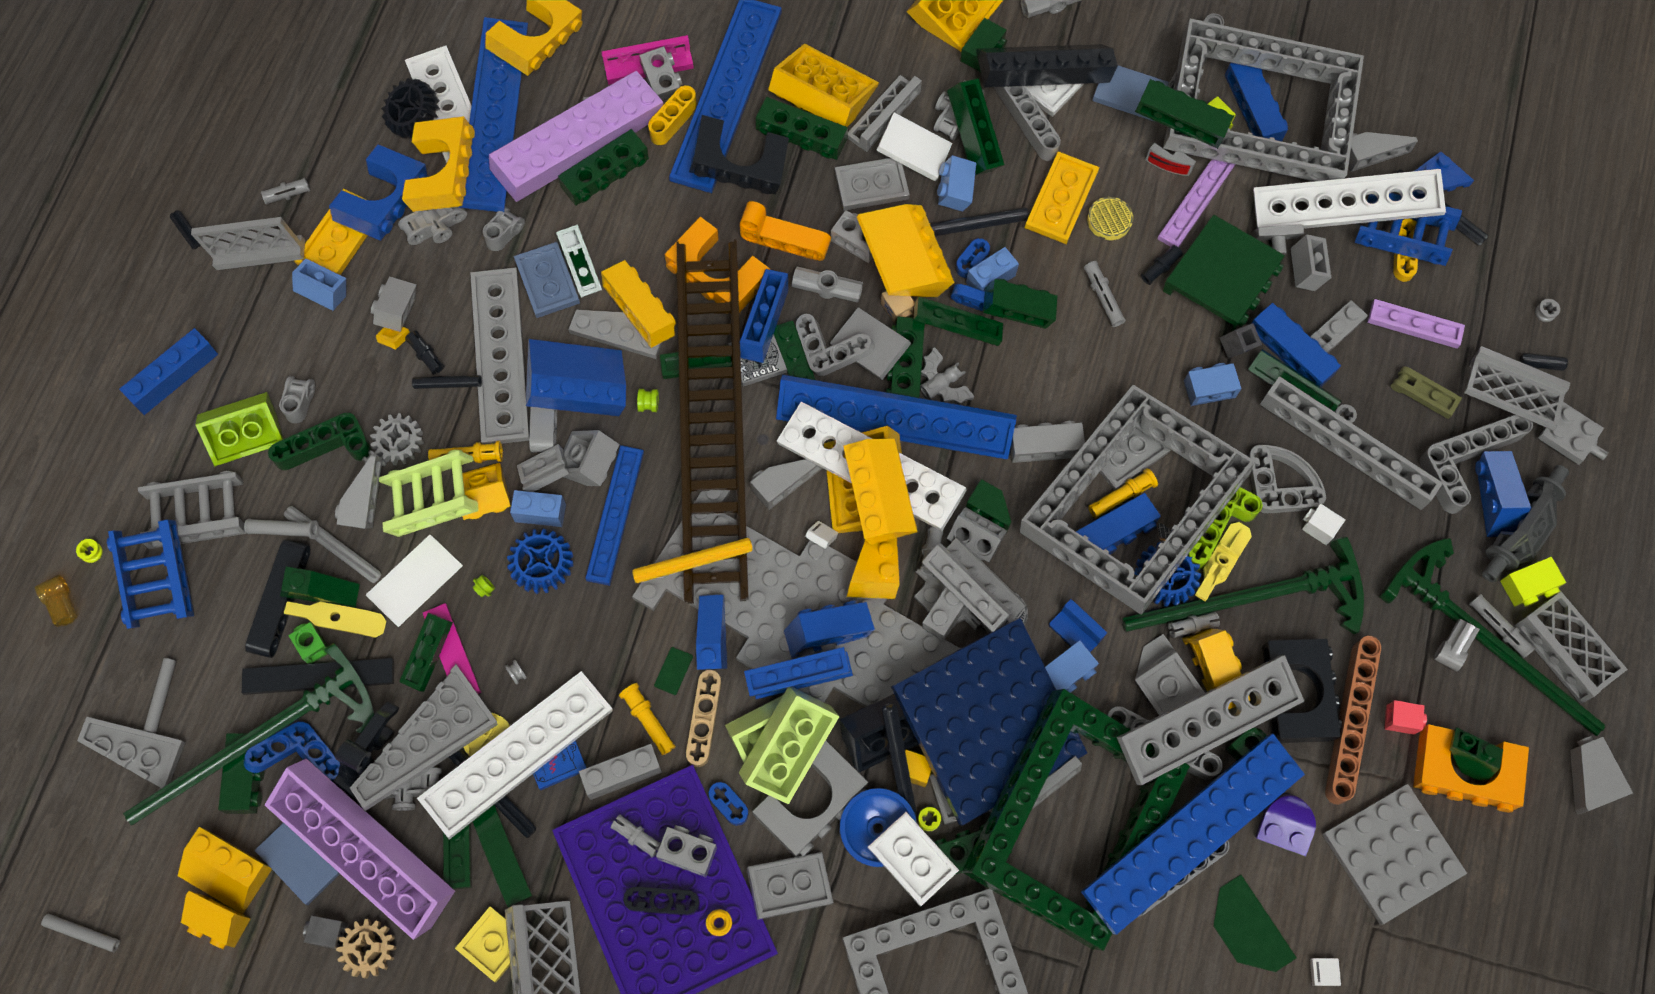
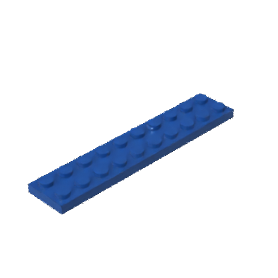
[669,0,782,193]
[459,17,528,212]
[776,375,1017,459]
[1081,733,1305,935]

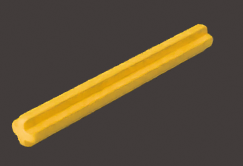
[632,538,753,583]

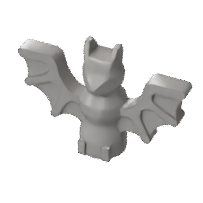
[920,348,974,405]

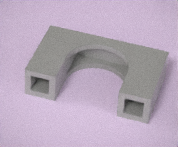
[753,741,868,857]

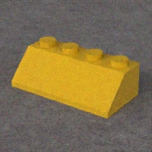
[843,439,918,545]

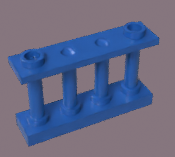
[1355,193,1462,266]
[107,520,194,629]
[744,647,853,699]

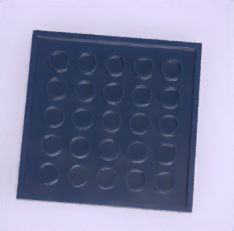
[890,618,1087,825]

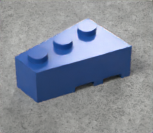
[1475,451,1531,537]
[784,601,875,658]

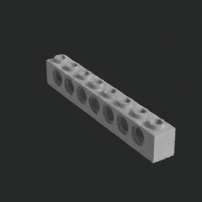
[1260,376,1443,510]

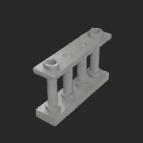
[138,471,247,549]
[922,537,1027,632]

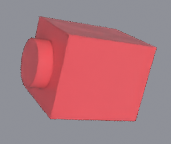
[1385,700,1427,735]

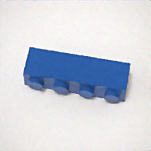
[1225,63,1288,141]
[740,269,789,363]
[1251,303,1341,387]
[119,328,218,415]
[1076,493,1161,554]

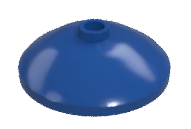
[840,788,917,867]

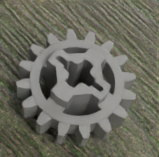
[370,413,424,465]

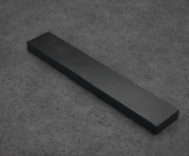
[241,658,394,695]

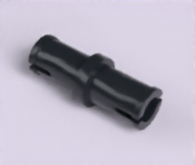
[1140,245,1183,285]
[405,330,445,375]

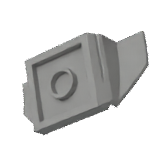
[1135,634,1216,728]

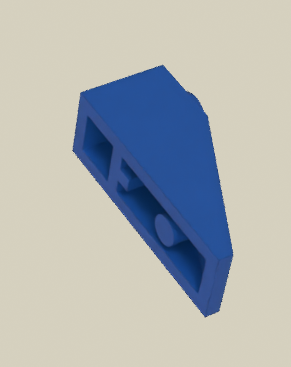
[696,595,727,670]

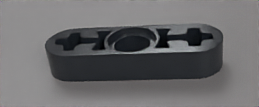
[623,887,700,916]

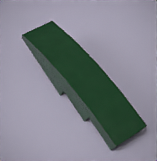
[473,804,533,908]

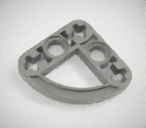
[1248,445,1326,513]

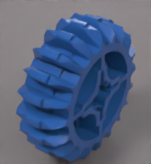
[507,528,574,594]
[1134,542,1201,607]

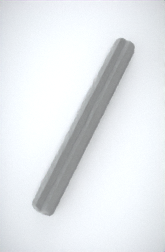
[283,506,382,583]

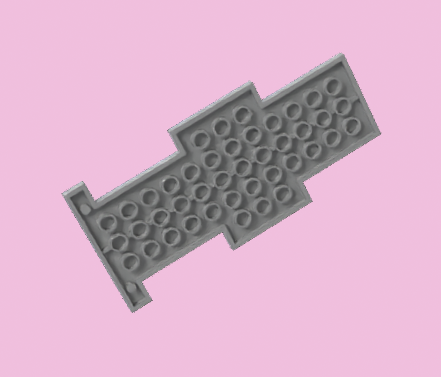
[632,479,961,707]

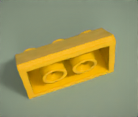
[178,827,272,914]

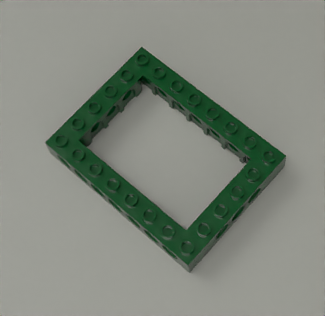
[962,689,1190,951]

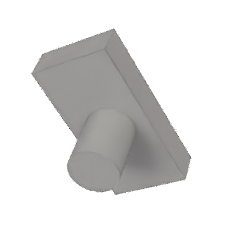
[1252,225,1304,254]

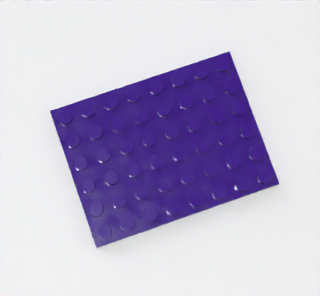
[552,765,778,994]

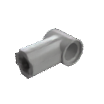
[1434,619,1480,672]

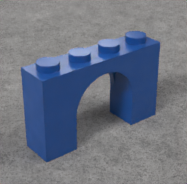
[329,145,428,241]

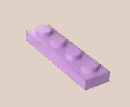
[1367,299,1465,349]

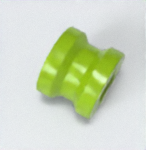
[637,389,659,412]

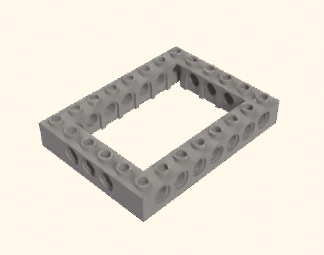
[1163,18,1364,181]
[1020,385,1255,615]
[842,889,1028,994]

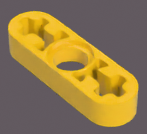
[1393,218,1418,282]

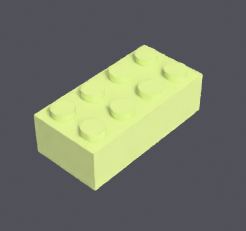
[739,687,839,804]

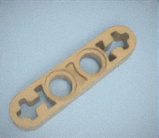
[686,670,721,767]

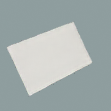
[366,535,463,627]

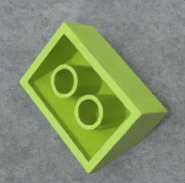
[195,392,283,466]

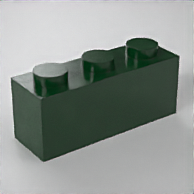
[983,279,1058,329]
[218,733,266,814]

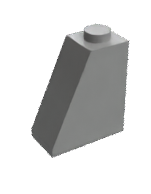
[1570,736,1633,815]

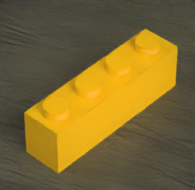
[601,260,676,348]

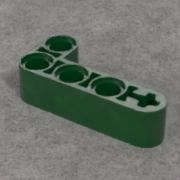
[268,413,372,470]

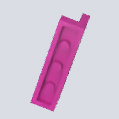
[602,35,694,85]

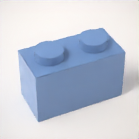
[937,155,976,212]
[966,247,1019,291]
[292,258,346,311]
[1184,363,1241,406]
[510,490,566,527]
[1045,640,1099,693]

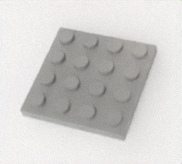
[1322,784,1467,925]

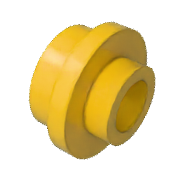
[706,909,732,936]

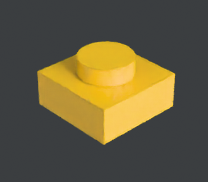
[376,327,410,350]

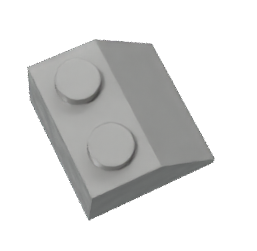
[563,430,619,486]

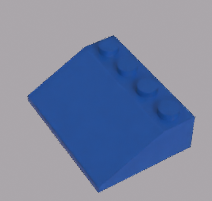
[526,339,626,416]

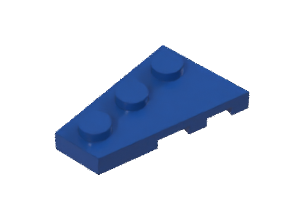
[1412,152,1474,199]

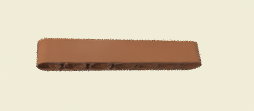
[1325,636,1381,805]

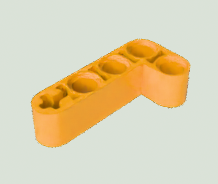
[740,201,831,261]

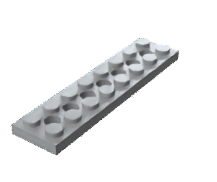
[470,268,530,444]
[1117,655,1304,785]

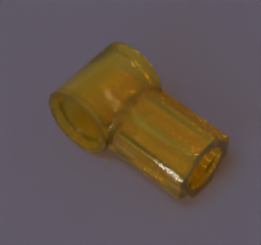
[35,575,77,627]

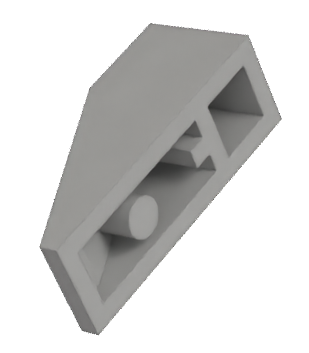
[1348,132,1418,172]
[335,456,383,529]
[750,459,823,510]

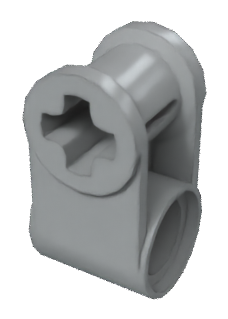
[483,206,525,251]
[279,376,315,423]

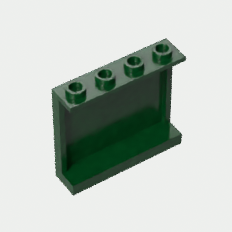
[1163,215,1285,332]

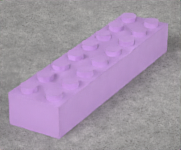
[489,70,663,202]
[265,759,455,940]

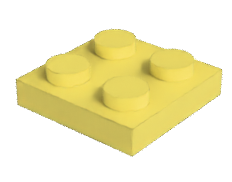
[455,906,530,982]

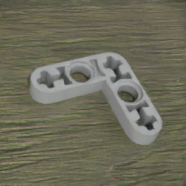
[796,314,875,376]

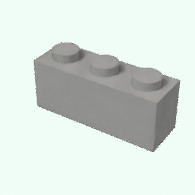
[1010,421,1085,463]
[579,744,662,800]

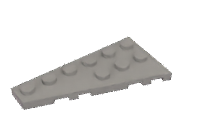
[350,664,498,811]

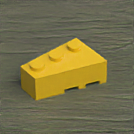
[847,538,900,599]
[1182,628,1251,710]

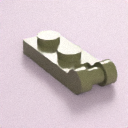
[1391,366,1462,419]

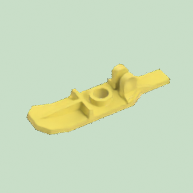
[1195,522,1252,602]
[284,601,386,638]

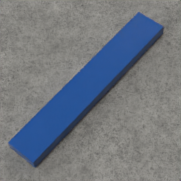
[586,445,644,586]

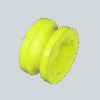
[76,539,102,563]
[918,807,941,832]

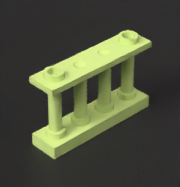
[379,450,479,537]

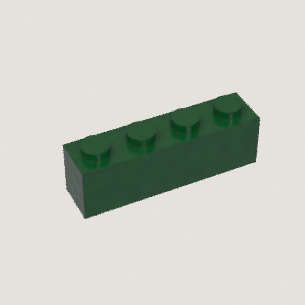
[947,78,1005,176]
[1135,79,1234,149]

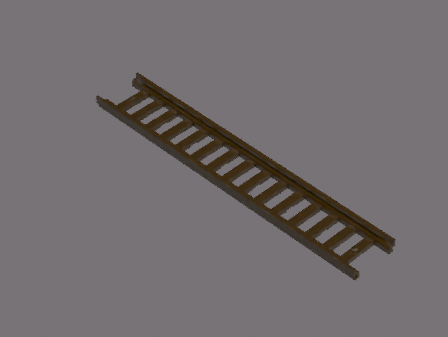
[676,239,749,604]

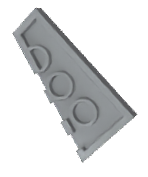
[568,310,663,359]
[77,717,185,788]

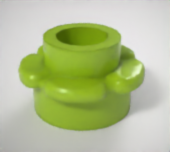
[473,575,495,597]

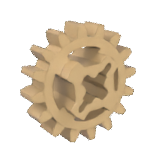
[336,919,396,979]

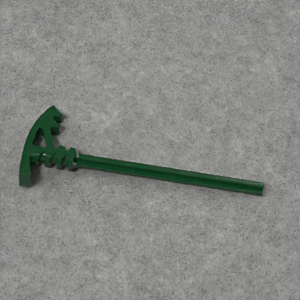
[1122,537,1364,634]
[1379,538,1605,736]
[123,643,374,826]

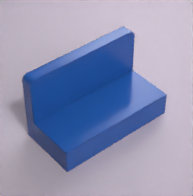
[1049,599,1107,652]

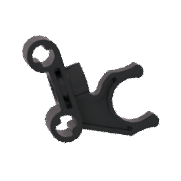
[333,701,399,802]

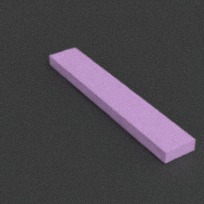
[1158,159,1236,247]

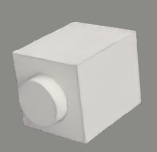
[1302,504,1345,545]

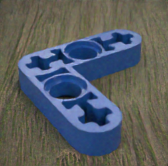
[244,722,340,782]

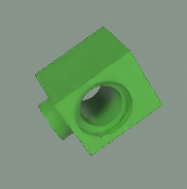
[288,622,328,664]

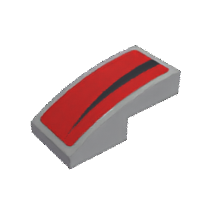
[1145,143,1196,176]

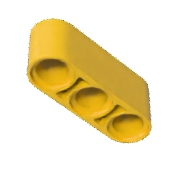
[648,85,697,145]

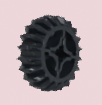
[381,78,440,139]

